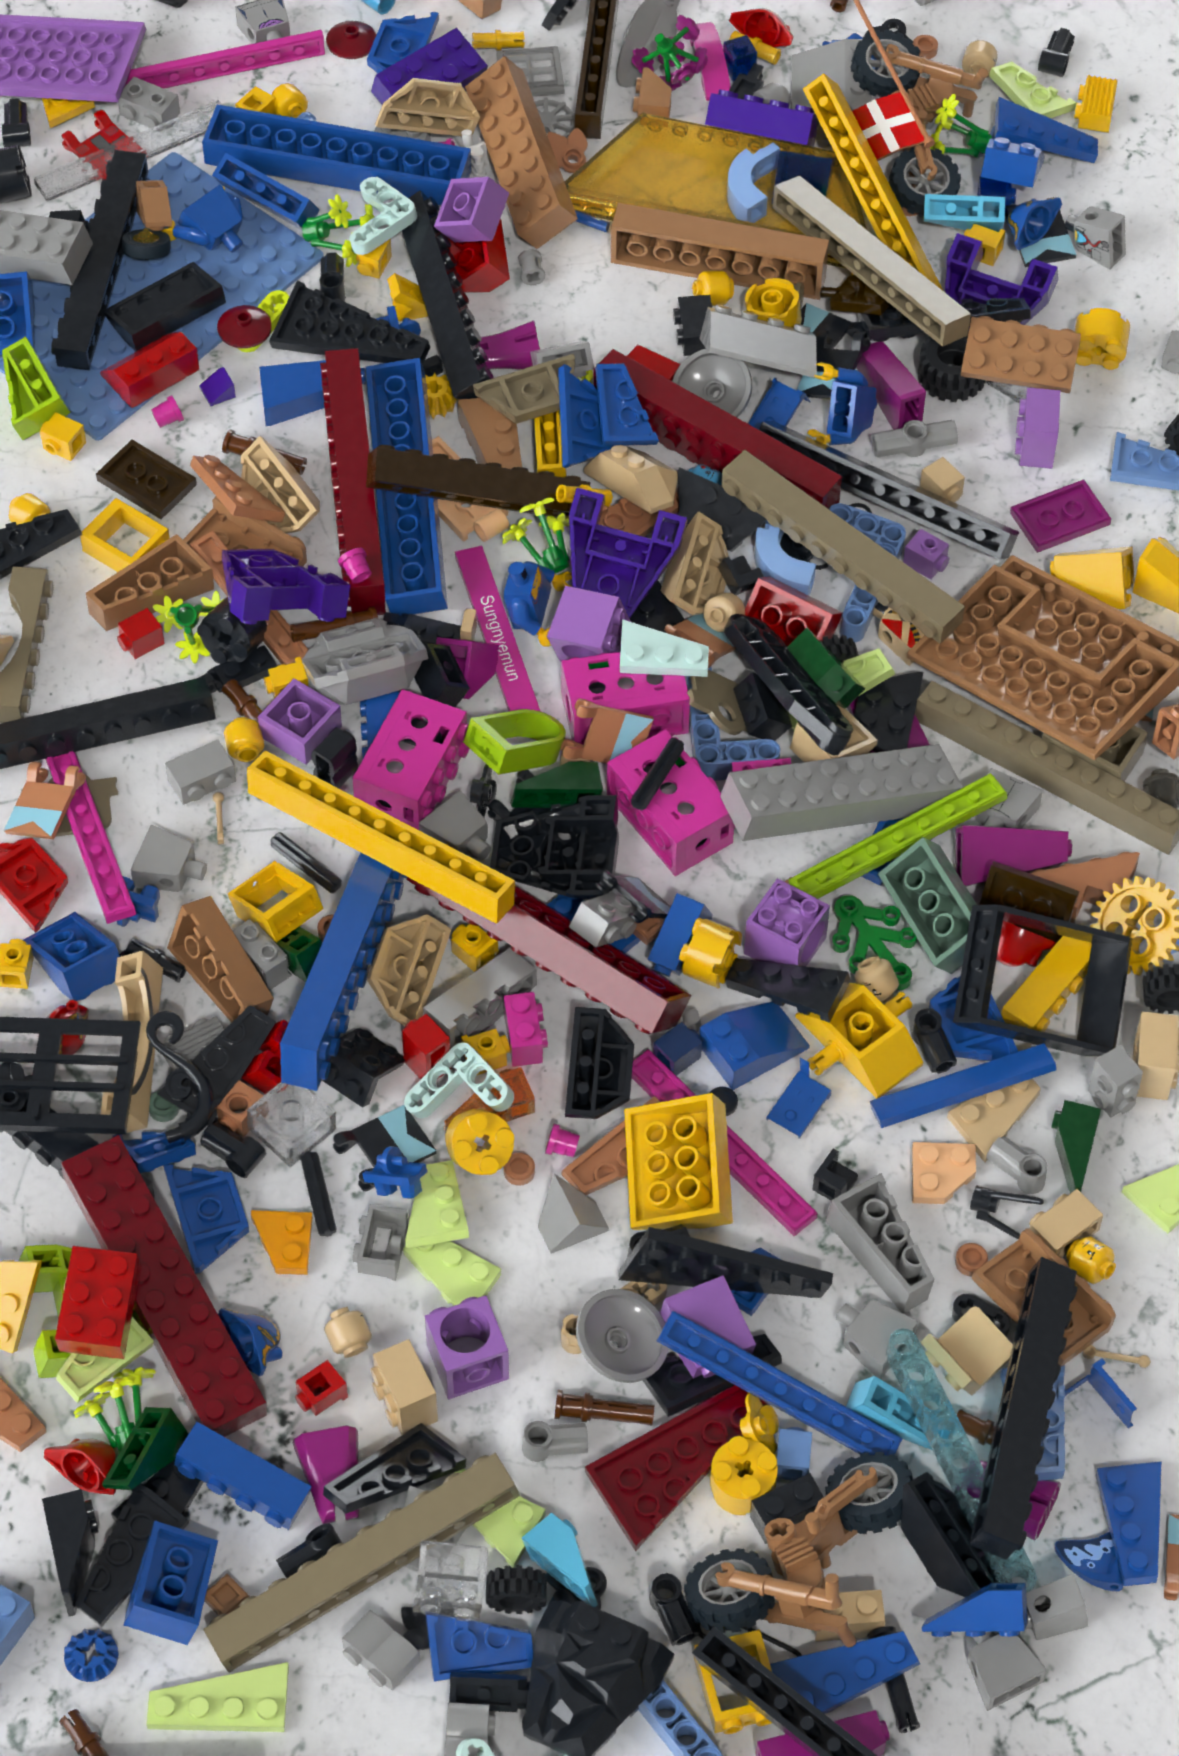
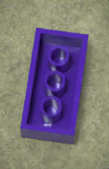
[371,27,488,105]
[705,89,819,147]

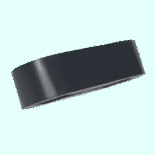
[952,1294,1010,1337]

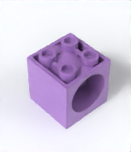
[547,586,631,662]
[744,878,830,966]
[425,1295,509,1400]

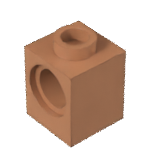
[216,1080,266,1138]

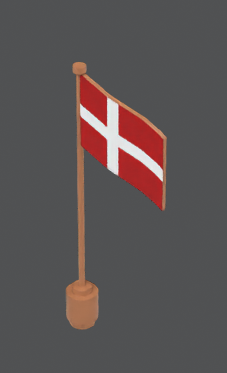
[852,0,935,161]

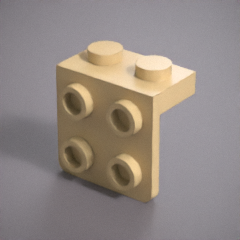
[921,1306,1013,1395]

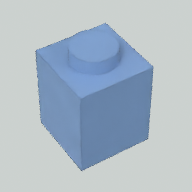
[777,1427,812,1481]

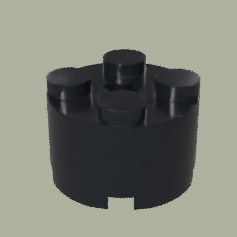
[0,145,32,204]
[197,597,267,664]

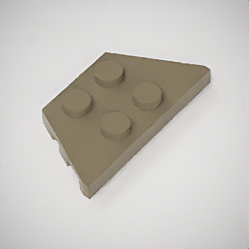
[473,354,576,424]

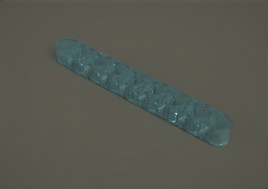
[886,1328,1037,1592]

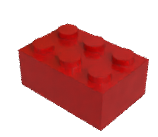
[55,1246,141,1359]

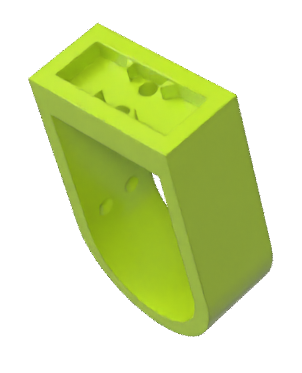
[463,709,566,775]

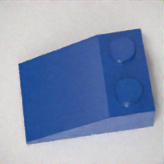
[981,137,1045,188]
[0,271,34,356]
[23,912,120,1001]
[699,1002,810,1090]
[123,1521,218,1645]

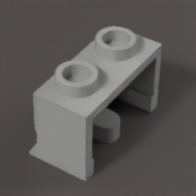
[232,919,292,991]
[353,1204,408,1281]

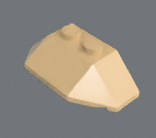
[375,78,480,136]
[241,436,320,533]
[584,445,678,514]
[661,512,729,615]
[367,914,452,1026]

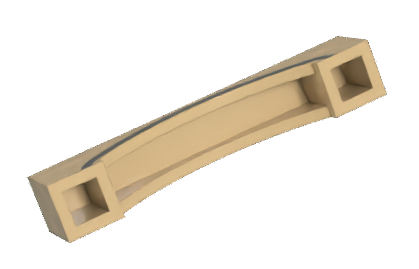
[101,951,163,1133]

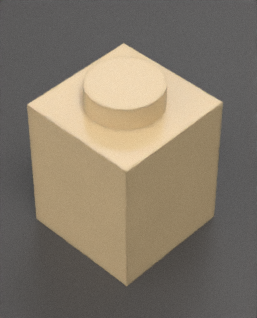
[920,457,965,502]

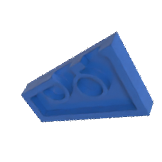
[595,364,659,446]

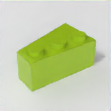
[2,336,70,440]

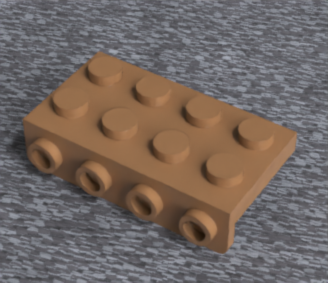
[961,316,1081,393]
[183,496,307,567]
[971,1228,1116,1367]

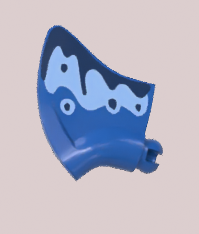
[1055,1531,1123,1592]

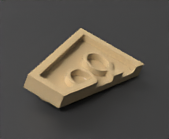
[947,1079,1041,1162]

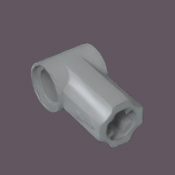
[987,1136,1047,1194]
[522,1421,588,1462]

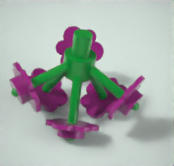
[632,15,708,91]

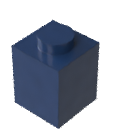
[653,1022,702,1076]

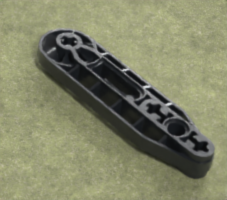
[724,614,853,755]

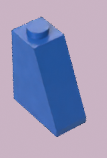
[647,893,713,977]

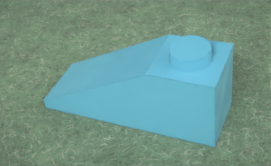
[924,194,1005,232]
[846,1376,953,1453]
[522,1513,598,1607]

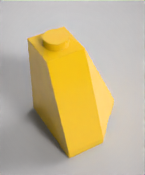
[1132,537,1179,614]
[1050,546,1134,610]

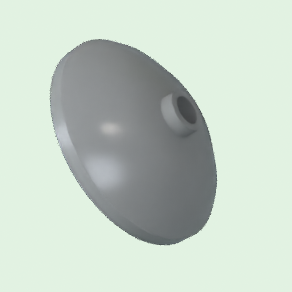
[672,349,752,418]
[576,1289,668,1383]

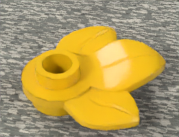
[740,1392,779,1453]

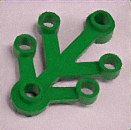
[832,895,917,990]

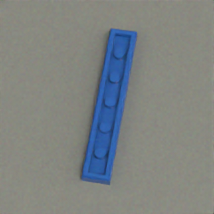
[870,1043,1057,1128]

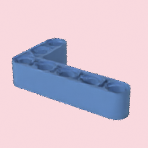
[829,503,906,642]
[684,667,780,781]
[639,1680,723,1756]

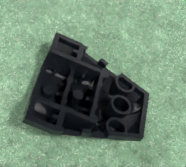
[490,795,619,899]
[523,1600,675,1756]

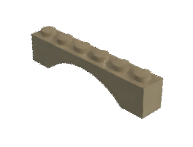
[0,567,53,723]

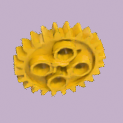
[1090,876,1179,976]

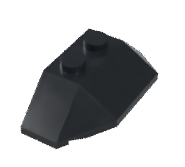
[565,1007,634,1119]
[901,1472,999,1597]

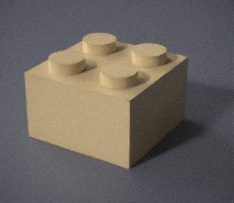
[1133,1011,1179,1100]
[370,1339,438,1435]

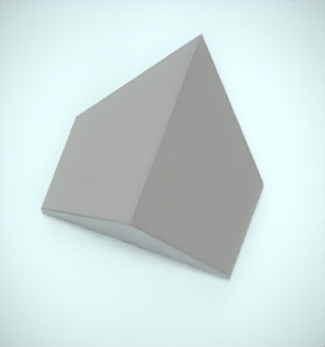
[538,1173,609,1254]

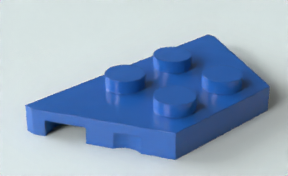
[367,12,439,73]
[558,364,613,468]
[929,977,1019,1061]
[163,1164,249,1274]

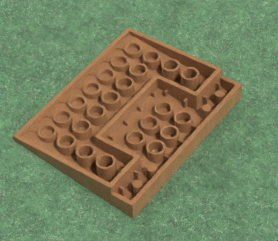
[907,555,1179,760]

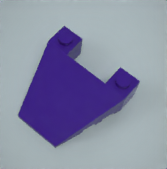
[945,233,1058,331]
[569,487,687,619]
[222,549,350,624]

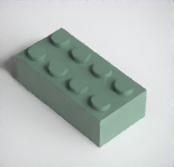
[878,837,977,974]

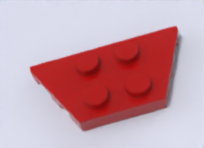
[0,838,68,933]

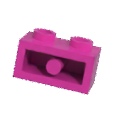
[504,992,548,1067]

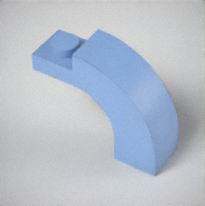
[727,142,780,226]
[754,521,816,596]

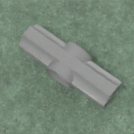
[871,420,958,457]

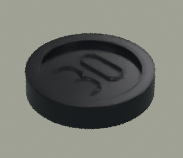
[710,1087,738,1116]

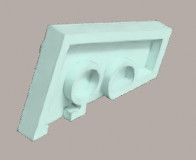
[620,619,709,677]

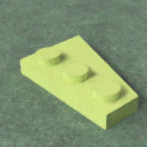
[989,61,1077,118]
[405,1160,469,1249]
[1122,1164,1179,1234]
[403,1241,501,1306]
[56,1317,154,1403]
[454,1469,546,1568]

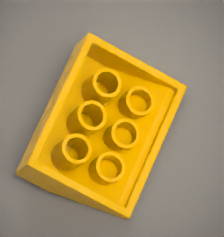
[624,1093,733,1230]

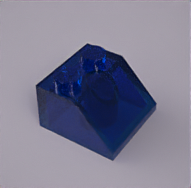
[771,150,835,204]

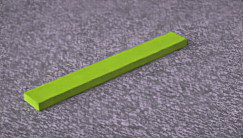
[788,773,1007,899]

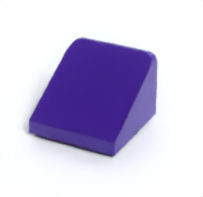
[199,367,236,407]

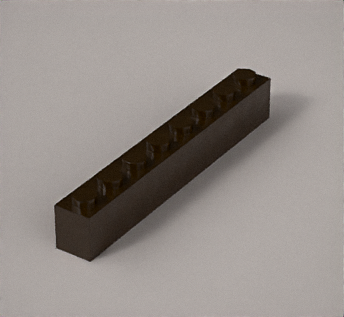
[575,0,619,139]
[366,445,590,518]

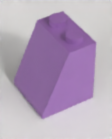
[660,1276,756,1378]

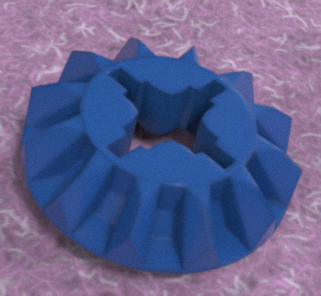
[64,1628,119,1682]

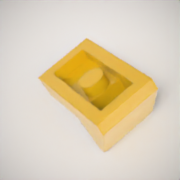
[387,273,428,321]

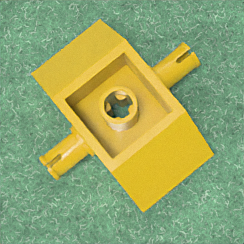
[795,983,924,1099]

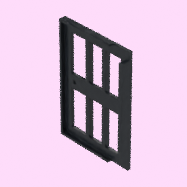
[0,1017,141,1135]

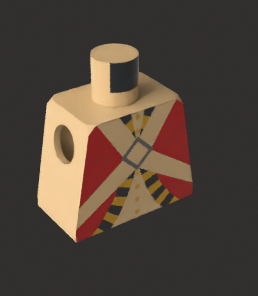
[873,602,924,666]

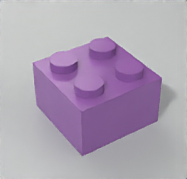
[434,177,509,242]
[1015,388,1061,469]
[258,678,342,765]

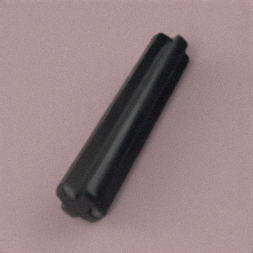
[631,737,684,811]
[270,832,342,894]
[300,1151,337,1237]

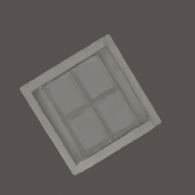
[496,46,565,96]

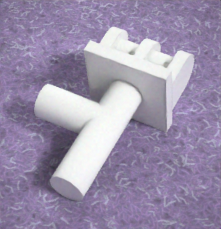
[455,129,488,177]

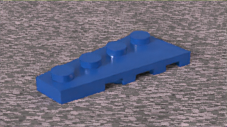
[995,97,1098,163]
[1096,1461,1162,1586]
[770,1631,920,1714]

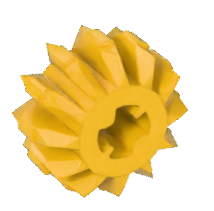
[425,372,457,420]

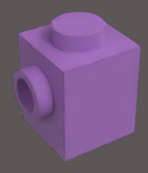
[903,529,950,580]

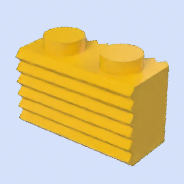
[1074,75,1118,133]

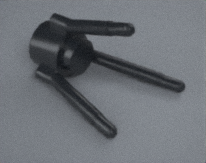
[970,1185,1044,1239]

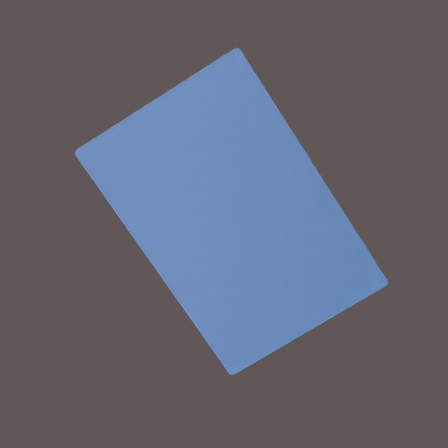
[0,152,324,441]

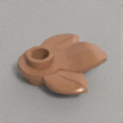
[547,128,588,173]

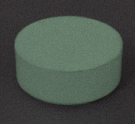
[149,1090,180,1122]

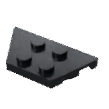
[678,467,767,552]
[854,672,924,753]

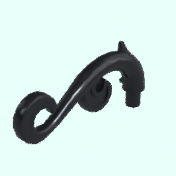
[146,1011,222,1143]

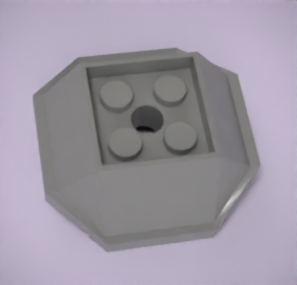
[302,618,428,705]

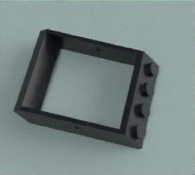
[953,905,1133,1056]

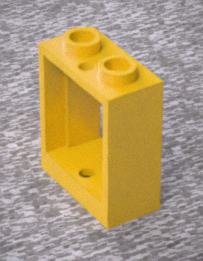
[80,498,170,572]
[228,861,324,943]
[694,1630,772,1734]

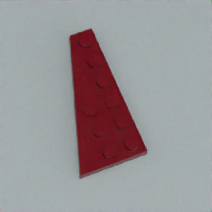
[585,1385,770,1551]

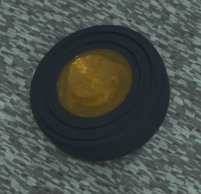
[122,228,171,260]

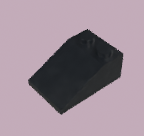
[42,1489,99,1617]

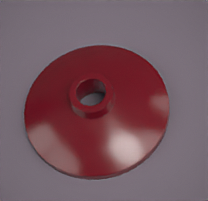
[326,21,377,59]
[217,305,272,348]

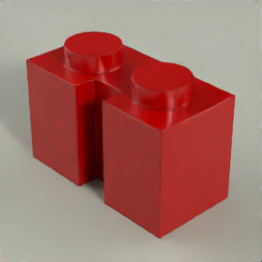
[402,1014,451,1080]
[241,1019,288,1094]

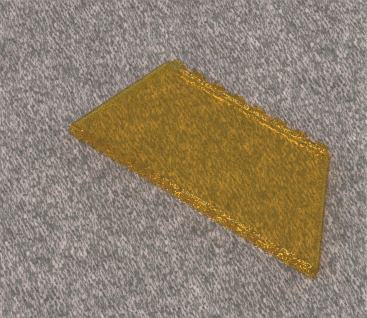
[564,113,867,269]

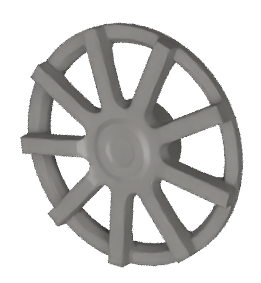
[535,97,575,138]

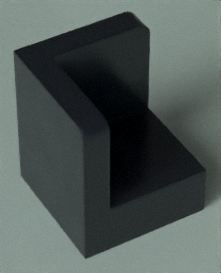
[718,556,764,595]
[812,1148,858,1200]

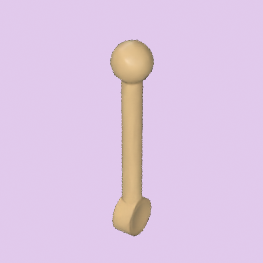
[213,792,224,845]
[1083,1345,1151,1368]

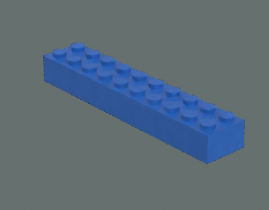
[202,104,472,205]
[365,358,448,615]
[280,852,407,1091]

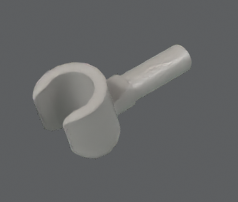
[661,1009,701,1037]

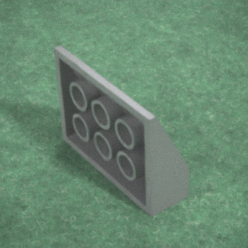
[791,39,871,140]
[699,305,817,378]

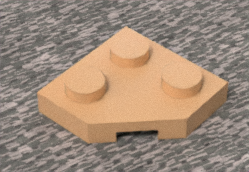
[912,1142,976,1204]

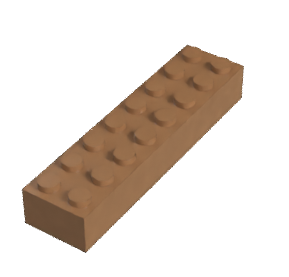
[465,56,578,249]
[611,203,829,300]

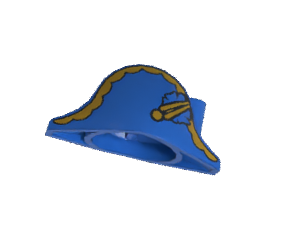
[1007,197,1062,250]
[218,1308,282,1377]

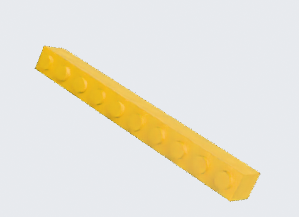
[803,73,943,291]
[247,750,515,924]

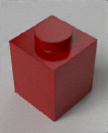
[117,608,165,659]

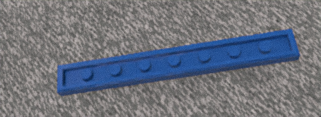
[656,1311,903,1456]

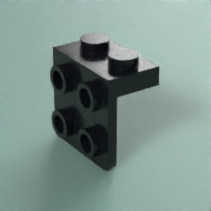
[322,1028,405,1108]

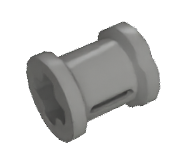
[518,249,545,285]

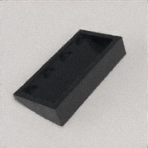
[103,262,226,352]

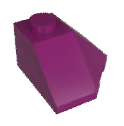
[436,637,499,699]

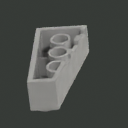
[423,948,537,1049]
[826,1173,935,1314]

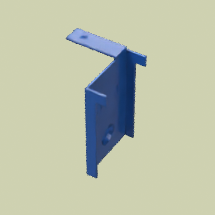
[748,377,810,430]
[766,1057,831,1139]
[1065,1358,1137,1429]

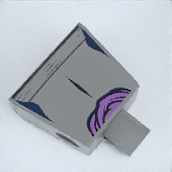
[235,0,290,44]

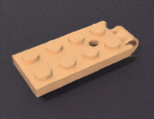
[432,436,509,542]

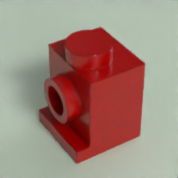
[295,1360,348,1416]

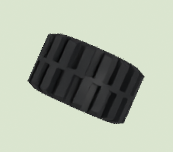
[918,331,986,402]

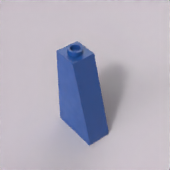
[259,360,366,426]

